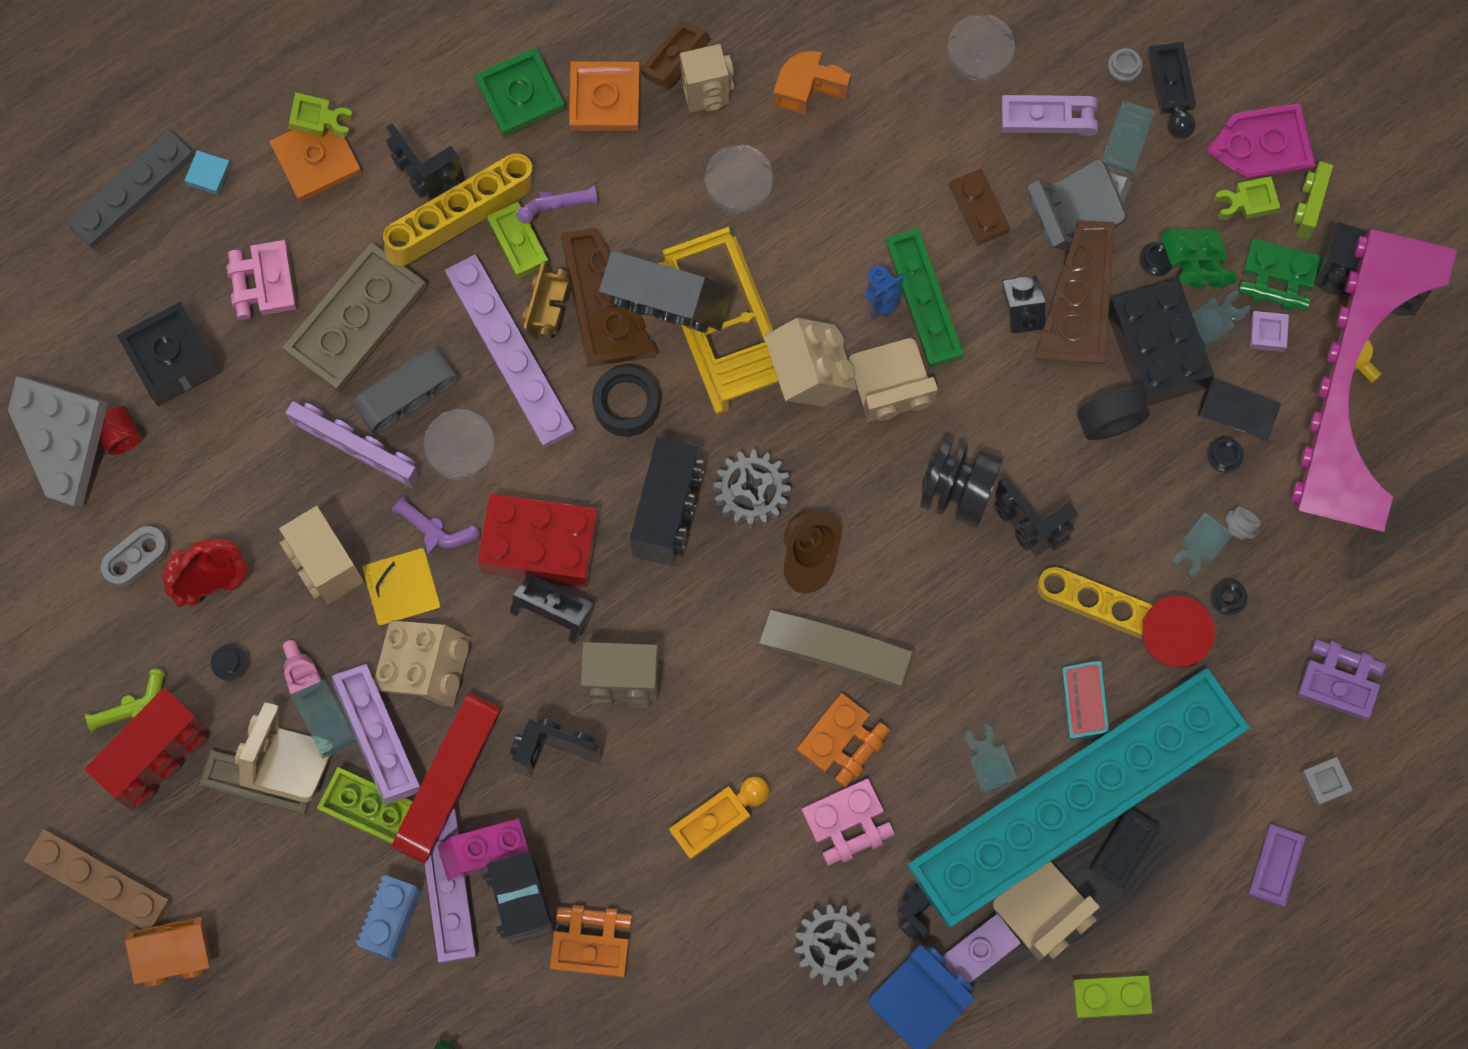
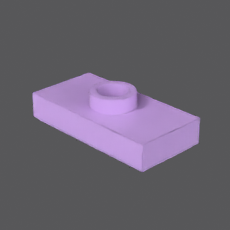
[942,913,1021,984]

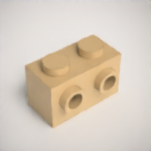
[680,44,734,113]

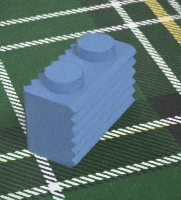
[356,875,421,962]

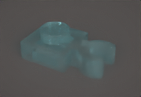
[1192,290,1251,348]
[1171,512,1233,579]
[965,723,1018,794]

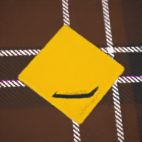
[362,548,440,625]

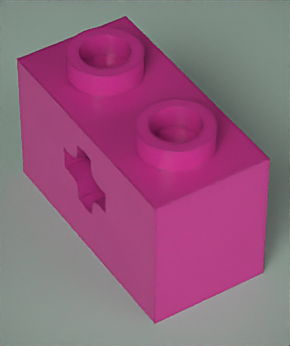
[437,819,529,882]

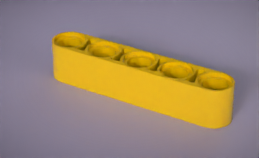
[383,154,532,266]

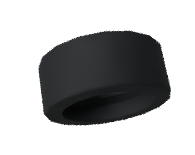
[592,365,660,437]
[1077,387,1150,440]

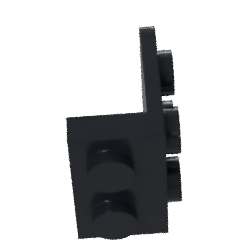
[385,124,465,201]
[994,478,1078,557]
[510,718,601,778]

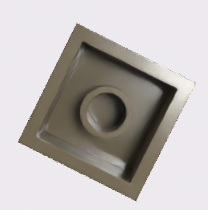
[581,642,660,708]

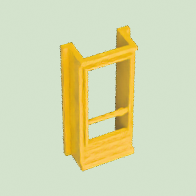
[658,227,781,415]

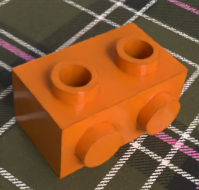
[125,917,211,987]

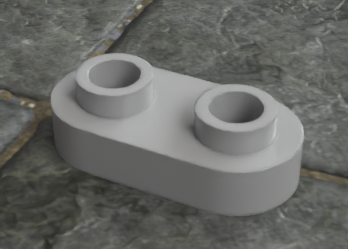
[101,526,168,587]

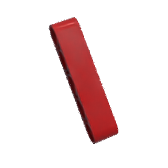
[391,693,502,864]

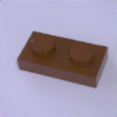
[640,20,711,89]
[949,169,1010,246]

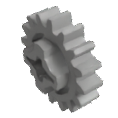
[713,449,791,529]
[794,905,875,988]

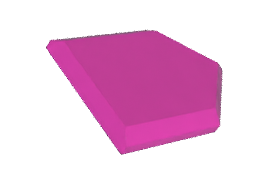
[1206,103,1315,179]

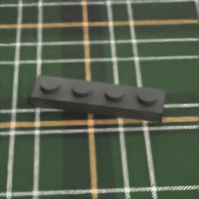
[67,130,194,249]

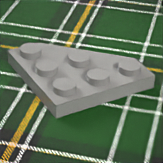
[8,376,108,507]

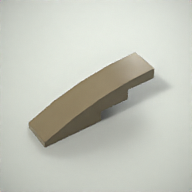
[759,610,915,688]

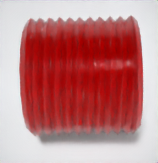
[99,406,142,455]

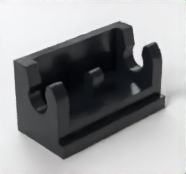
[1199,379,1281,441]
[510,573,594,644]

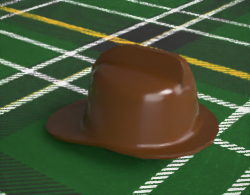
[784,511,842,594]

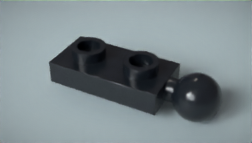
[1148,41,1196,139]

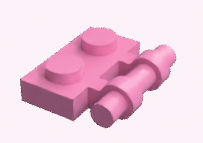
[226,240,297,320]
[801,779,895,866]

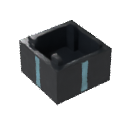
[117,302,220,407]
[482,852,554,945]

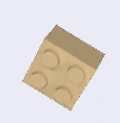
[764,318,857,407]
[279,506,364,605]

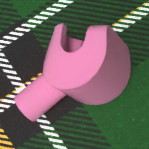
[282,640,322,694]

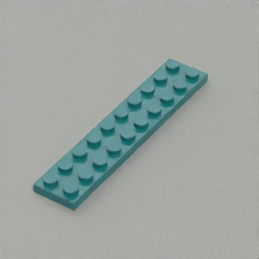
[906,668,1250,929]

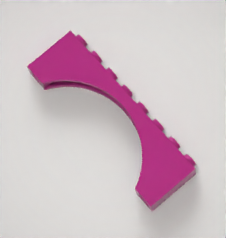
[1291,229,1457,532]

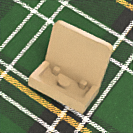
[849,338,938,422]
[374,621,471,707]
[235,702,333,802]
[993,862,1100,961]

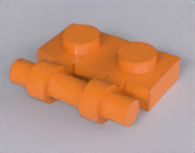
[796,692,890,788]
[550,904,632,978]

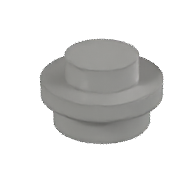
[1108,48,1143,82]
[1225,507,1261,540]

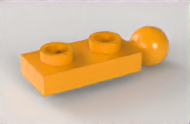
[669,777,769,861]

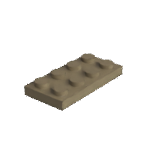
[282,242,427,393]

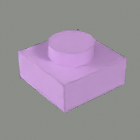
[1249,311,1289,352]

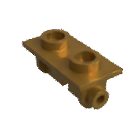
[522,263,571,341]

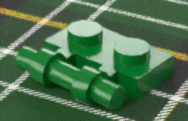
[1161,228,1237,289]
[1238,238,1321,311]

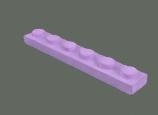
[445,254,575,449]

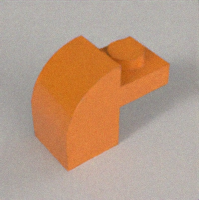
[773,51,851,115]

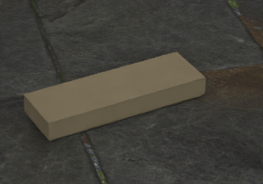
[199,750,310,815]

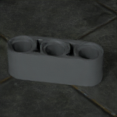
[353,348,458,434]

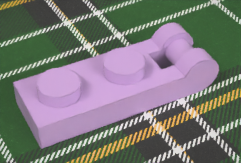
[1001,95,1098,136]

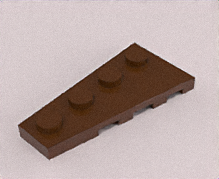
[561,228,658,367]

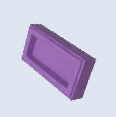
[1247,824,1306,908]

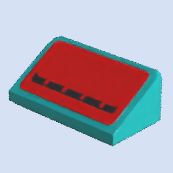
[1062,661,1109,740]

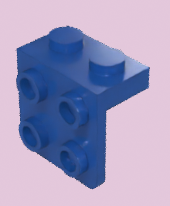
[869,945,975,1049]

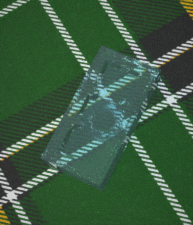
[1101,100,1155,176]
[291,680,356,759]

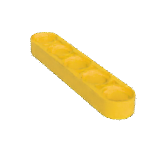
[1037,567,1153,639]

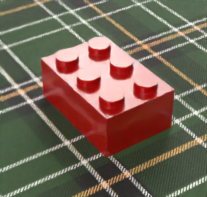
[477,493,599,588]
[84,687,210,810]

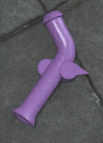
[517,186,598,224]
[392,496,480,556]

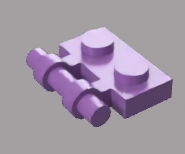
[1297,639,1386,721]

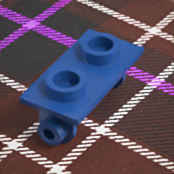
[866,265,904,320]

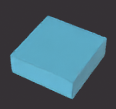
[184,150,231,196]

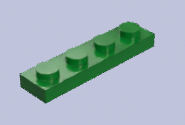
[885,228,964,369]

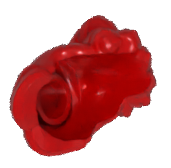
[161,539,248,608]

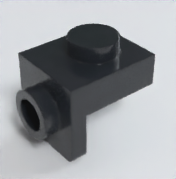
[1002,276,1045,334]
[897,883,932,943]

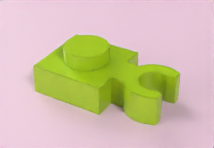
[287,92,352,137]
[1214,176,1280,220]

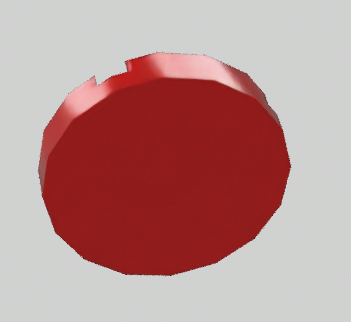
[1141,596,1215,669]

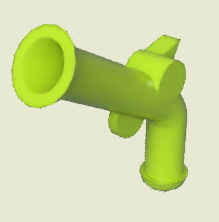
[85,668,166,734]

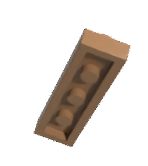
[24,829,171,929]

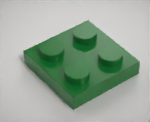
[474,47,566,138]

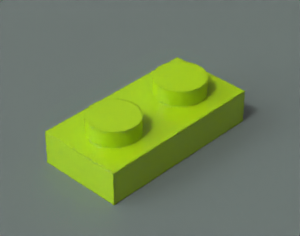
[1293,161,1333,240]
[487,202,549,279]
[1072,976,1152,1019]

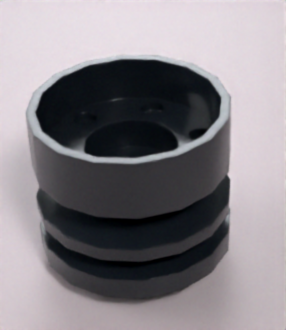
[920,437,1004,528]

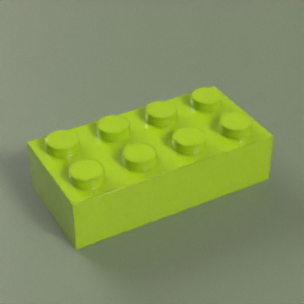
[317,767,413,845]

